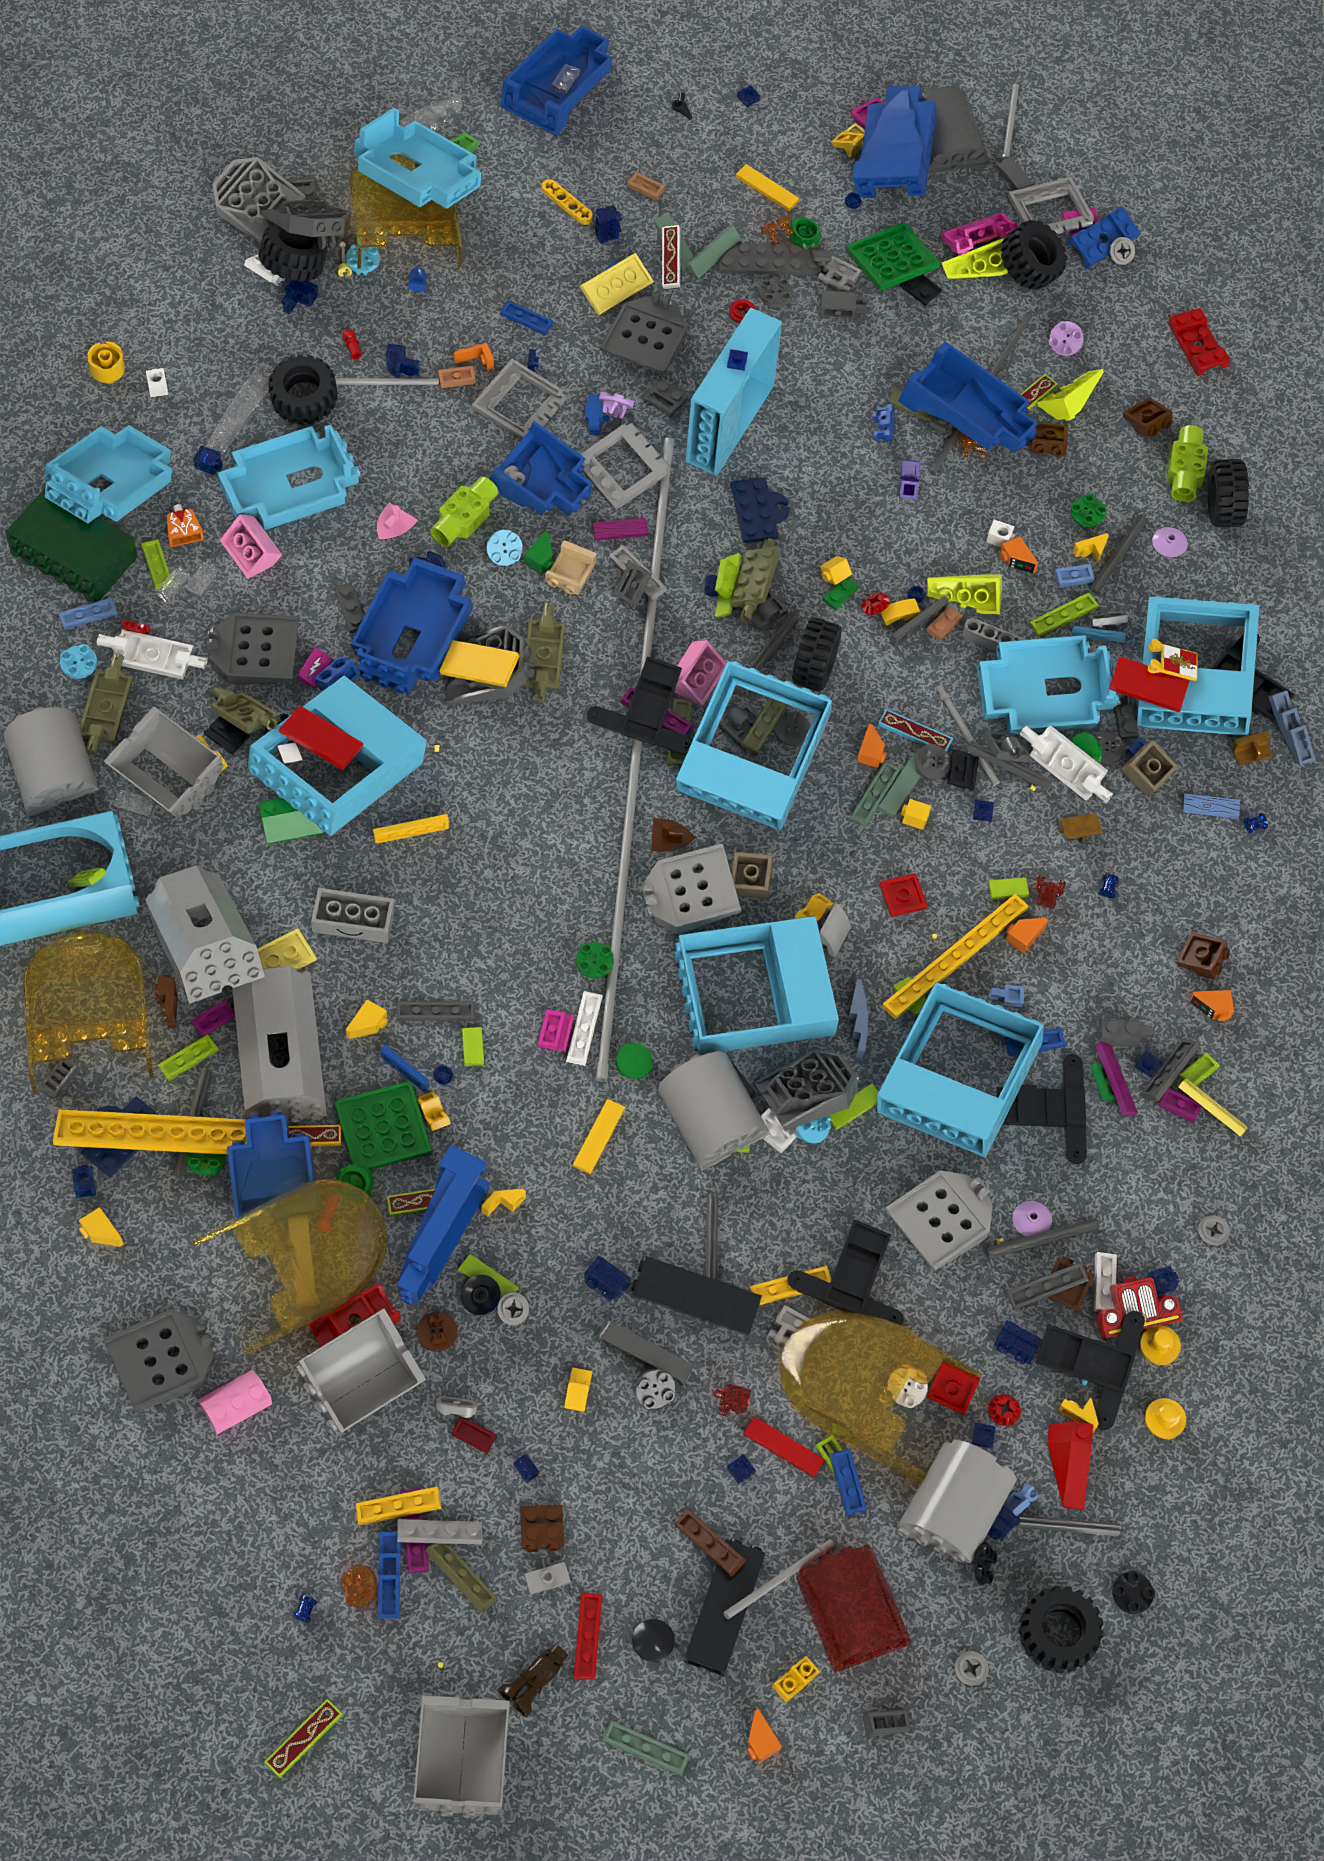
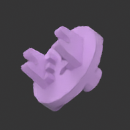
[1049,321,1084,356]
[599,392,634,419]

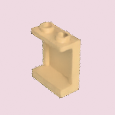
[545,540,597,595]

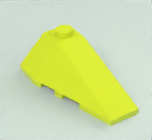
[942,238,1008,279]
[1037,369,1104,421]
[927,574,1002,614]

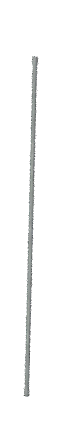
[596,438,674,1082]

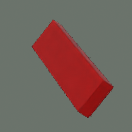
[743,1416,825,1478]
[574,1593,603,1680]

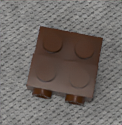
[1123,397,1173,438]
[1030,421,1068,457]
[1176,932,1230,979]
[155,975,178,1028]
[1048,1256,1095,1311]
[520,1505,564,1552]

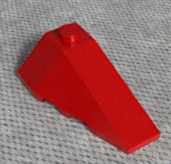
[1047,1421,1093,1511]

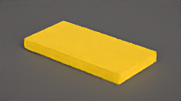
[439,640,519,687]

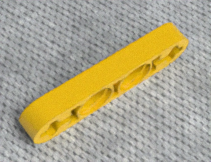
[542,179,593,225]

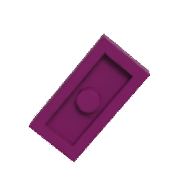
[191,1000,235,1037]
[1158,1088,1202,1123]

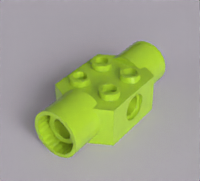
[1166,425,1208,502]
[430,476,499,547]

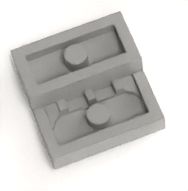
[819,903,851,958]

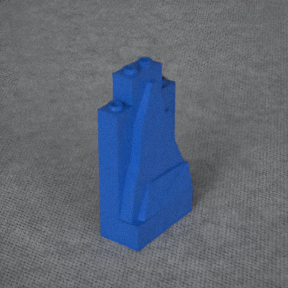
[500,25,613,136]
[853,85,937,198]
[898,341,1038,453]
[397,1144,490,1306]

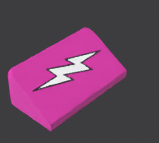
[298,647,333,688]

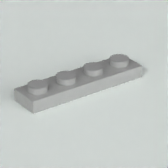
[609,545,667,601]
[397,1519,483,1545]

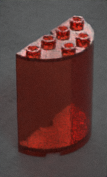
[796,1545,912,1673]

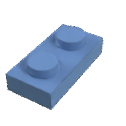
[1055,564,1095,588]

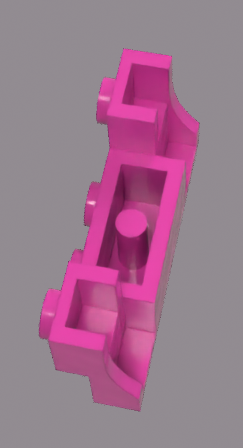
[941,213,1017,255]

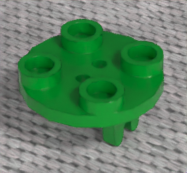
[1070,494,1107,527]
[575,942,614,978]
[186,1152,226,1175]

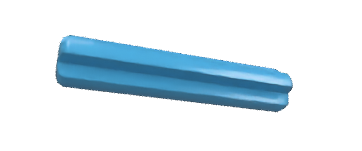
[1072,626,1126,643]

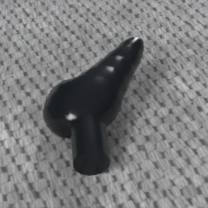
[672,92,692,120]

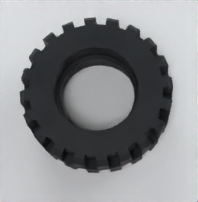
[1001,220,1067,290]
[258,224,328,282]
[268,355,338,425]
[1208,459,1249,528]
[792,617,842,692]
[1019,1586,1104,1673]

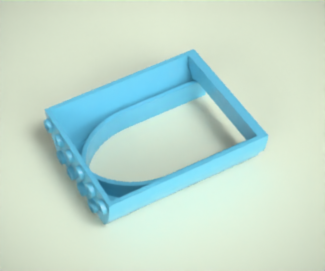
[0,811,140,946]

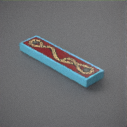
[878,709,953,752]

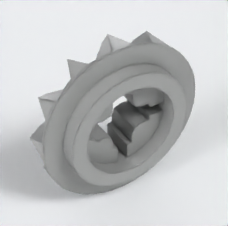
[1109,237,1135,265]
[1198,1215,1230,1247]
[497,1292,529,1325]
[954,1651,989,1687]

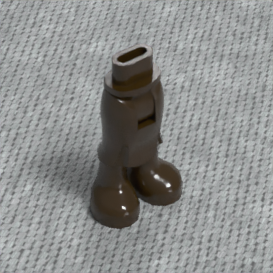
[497,1644,568,1718]

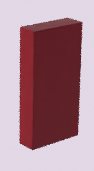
[451,1417,497,1454]

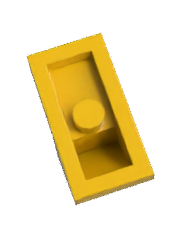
[831,132,864,158]
[1073,533,1109,564]
[564,1367,593,1412]
[1058,1397,1098,1433]

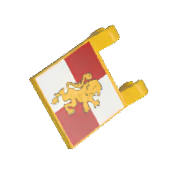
[1148,639,1197,681]

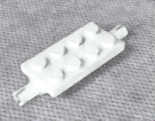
[97,629,207,680]
[1020,726,1113,803]

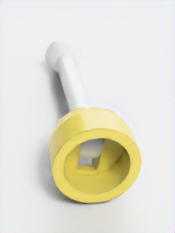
[338,242,352,277]

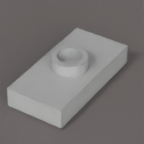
[524,1562,571,1595]

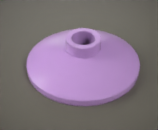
[1152,527,1188,557]
[1012,1201,1052,1237]

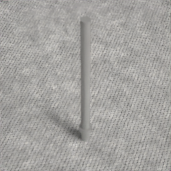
[1001,84,1019,162]
[335,376,439,385]
[936,685,1000,786]
[724,1539,834,1619]

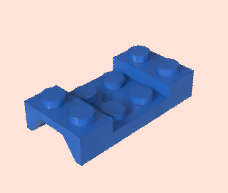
[1067,206,1141,269]

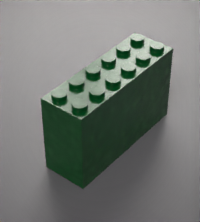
[5,487,138,602]

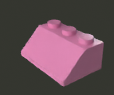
[220,514,282,579]
[675,640,726,706]
[197,1370,272,1435]

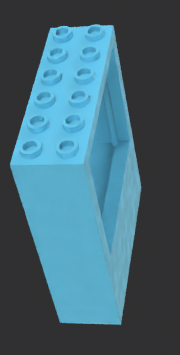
[686,308,782,476]
[1137,596,1260,736]
[676,661,832,831]
[247,676,427,836]
[674,916,839,1055]
[877,982,1044,1158]

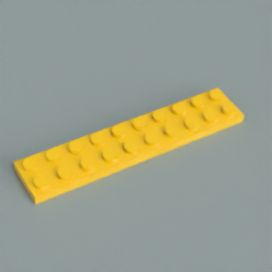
[53,1109,247,1154]

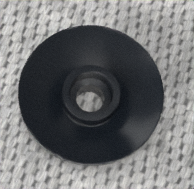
[461,1275,501,1315]

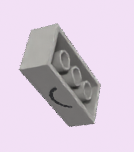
[311,888,395,943]

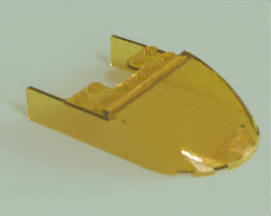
[350,154,462,269]
[23,931,154,1094]
[189,1179,387,1354]
[780,1312,982,1485]

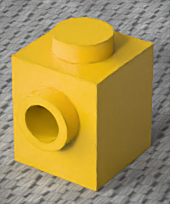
[820,556,852,585]
[901,799,931,830]

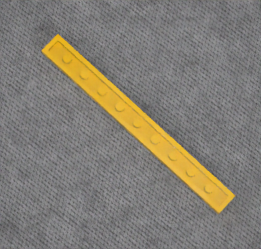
[882,894,1029,1020]

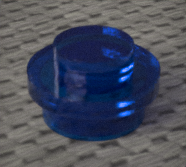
[845,192,862,209]
[907,586,925,603]
[433,1065,453,1085]

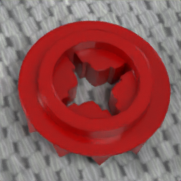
[729,299,756,323]
[861,592,890,615]
[121,620,151,635]
[988,1393,1021,1426]

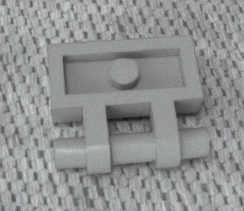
[818,256,862,292]
[768,1305,820,1355]

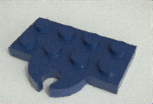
[731,477,790,543]
[81,1096,159,1178]

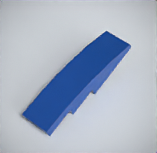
[378,1532,401,1619]

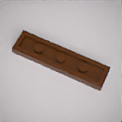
[674,1509,746,1577]

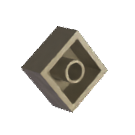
[1121,740,1178,795]
[732,852,774,899]

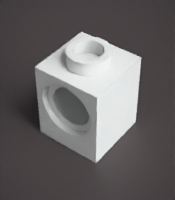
[146,368,168,397]
[987,520,1016,547]

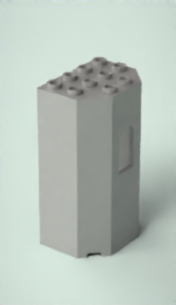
[145,865,265,1004]
[232,966,327,1122]

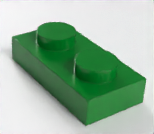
[822,577,859,610]
[1091,1062,1117,1102]

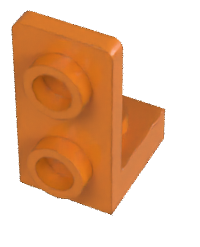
[454,343,494,370]

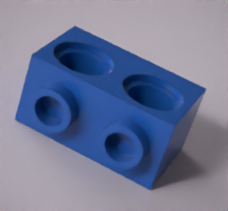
[314,656,360,692]

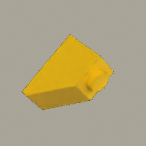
[346,1000,388,1039]
[79,1207,123,1247]

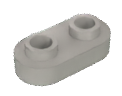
[435,1396,478,1418]

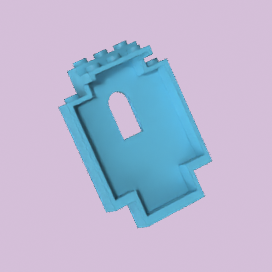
[354,108,481,209]
[44,425,172,523]
[218,425,361,530]
[977,635,1119,734]

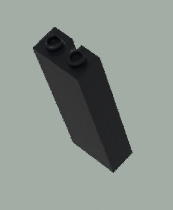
[631,1256,762,1336]
[684,1539,766,1677]

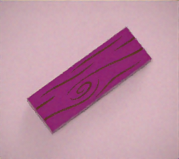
[592,518,648,541]

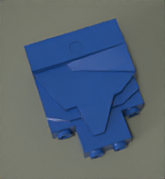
[490,421,593,516]
[227,1112,321,1222]

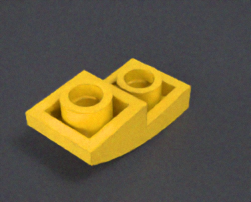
[881,599,921,626]
[772,1656,820,1703]

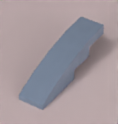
[1268,691,1316,766]
[848,979,868,1059]

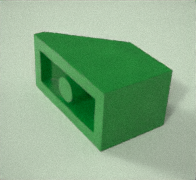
[524,531,553,575]

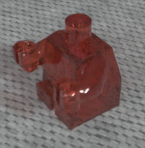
[1036,875,1066,909]
[714,1384,751,1417]

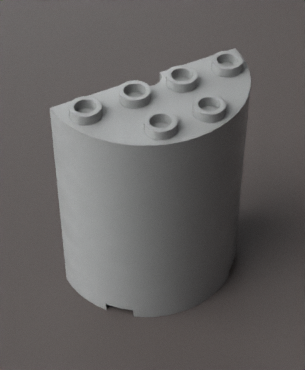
[4,707,99,817]
[104,707,223,816]
[658,1050,771,1171]
[296,1309,426,1433]
[897,1440,1017,1564]
[413,1695,510,1818]

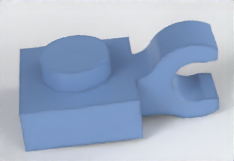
[989,985,1024,1007]
[1002,1484,1038,1517]

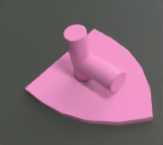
[377,503,418,539]

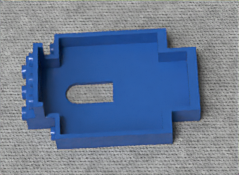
[350,557,473,694]

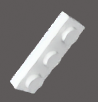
[1094,1252,1117,1312]

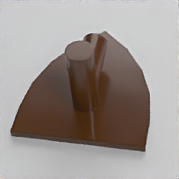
[651,818,696,852]

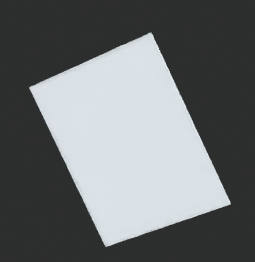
[278,742,302,763]

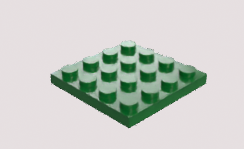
[846,222,940,291]
[334,1081,432,1170]

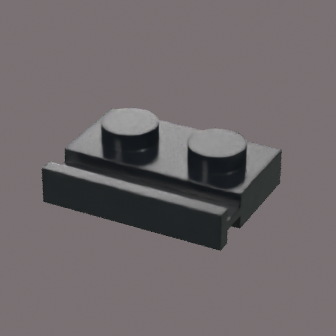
[900,274,942,306]
[204,716,250,755]
[947,749,979,791]

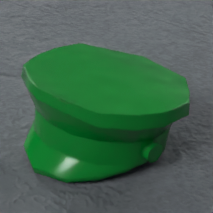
[789,217,822,249]
[1071,732,1102,764]
[615,1042,653,1079]
[336,1163,374,1201]

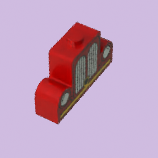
[1097,1276,1183,1338]

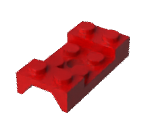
[1168,308,1230,376]
[309,1282,401,1347]

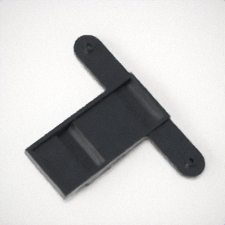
[1211,634,1295,722]
[587,656,693,754]
[996,1054,1087,1164]
[787,1219,904,1329]
[1035,1311,1145,1430]

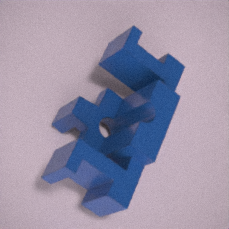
[585,394,609,435]
[873,404,895,442]

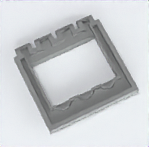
[1008,177,1094,235]
[471,359,567,439]
[580,423,670,510]

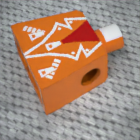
[167,504,204,547]

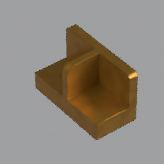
[1231,731,1273,766]
[1058,813,1103,843]

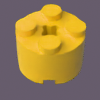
[88,342,125,384]

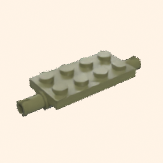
[730,538,781,623]
[522,602,565,701]
[79,653,133,756]
[210,686,281,734]

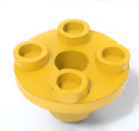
[1140,1325,1181,1365]
[1145,1398,1186,1440]

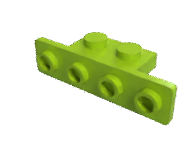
[715,553,742,618]

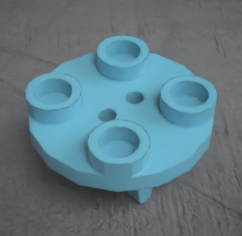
[346,244,380,275]
[487,530,523,566]
[60,644,98,679]
[795,1116,831,1144]

